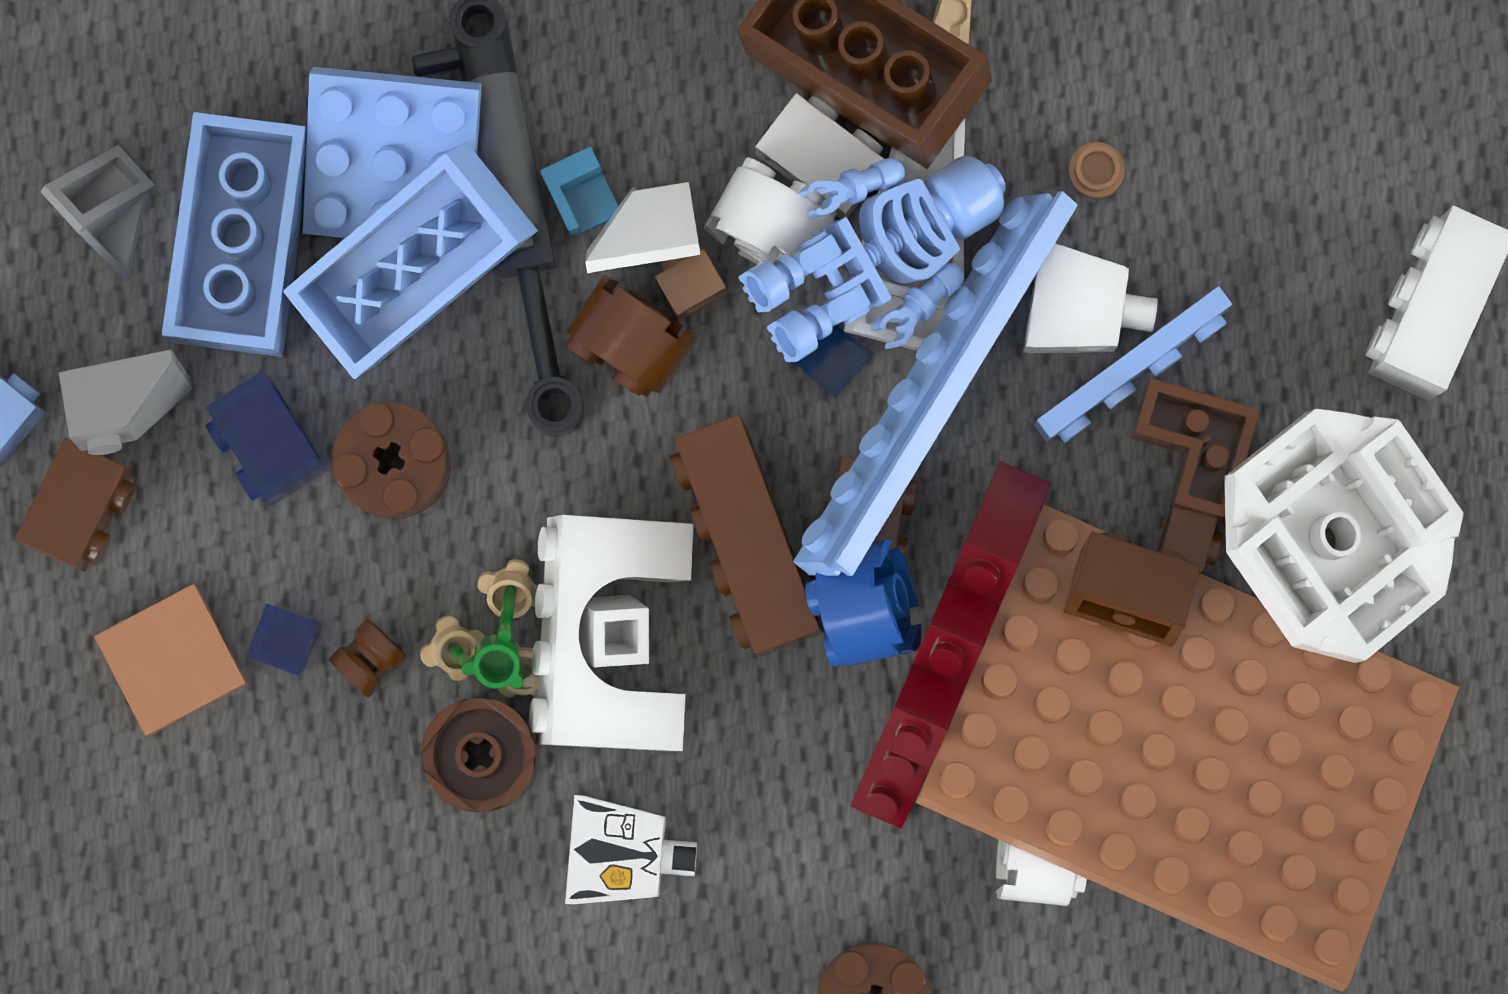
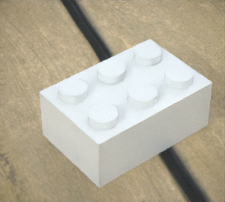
[1365,206,1508,401]

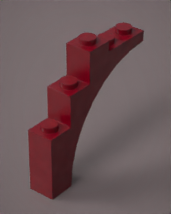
[850,461,1052,829]

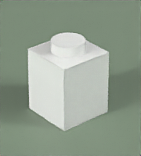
[579,595,649,667]

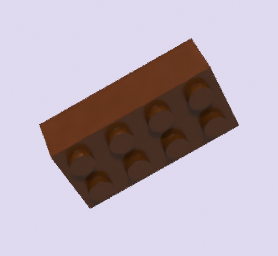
[737,0,992,169]
[669,414,823,657]

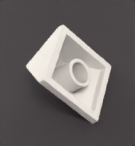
[586,182,700,273]

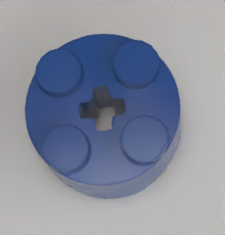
[805,539,922,667]

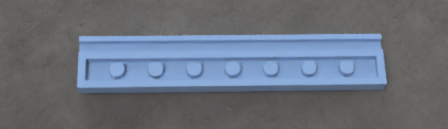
[793,191,1078,576]

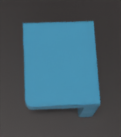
[540,146,618,238]

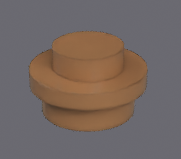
[1068,142,1125,199]

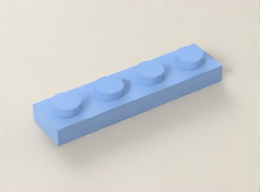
[1034,286,1232,443]

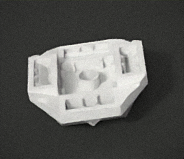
[1225,409,1464,663]

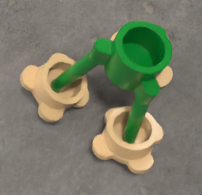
[420,559,539,698]

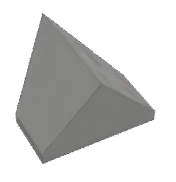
[41,145,155,283]

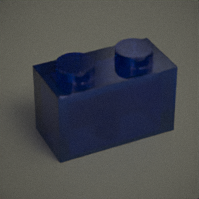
[205,371,329,506]

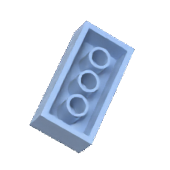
[162,112,307,357]

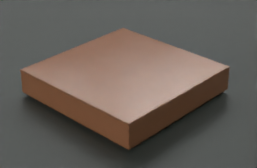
[94,584,248,736]

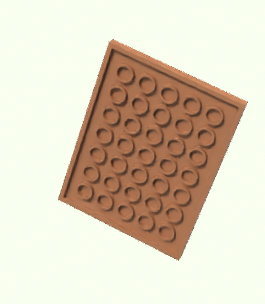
[915,505,1459,992]

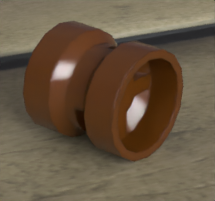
[328,618,408,698]

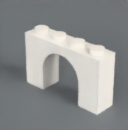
[529,515,694,751]

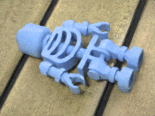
[738,156,1005,362]

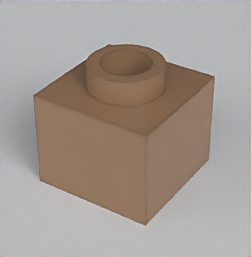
[654,248,727,322]

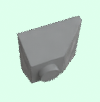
[58,349,193,455]

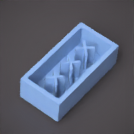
[283,142,538,379]

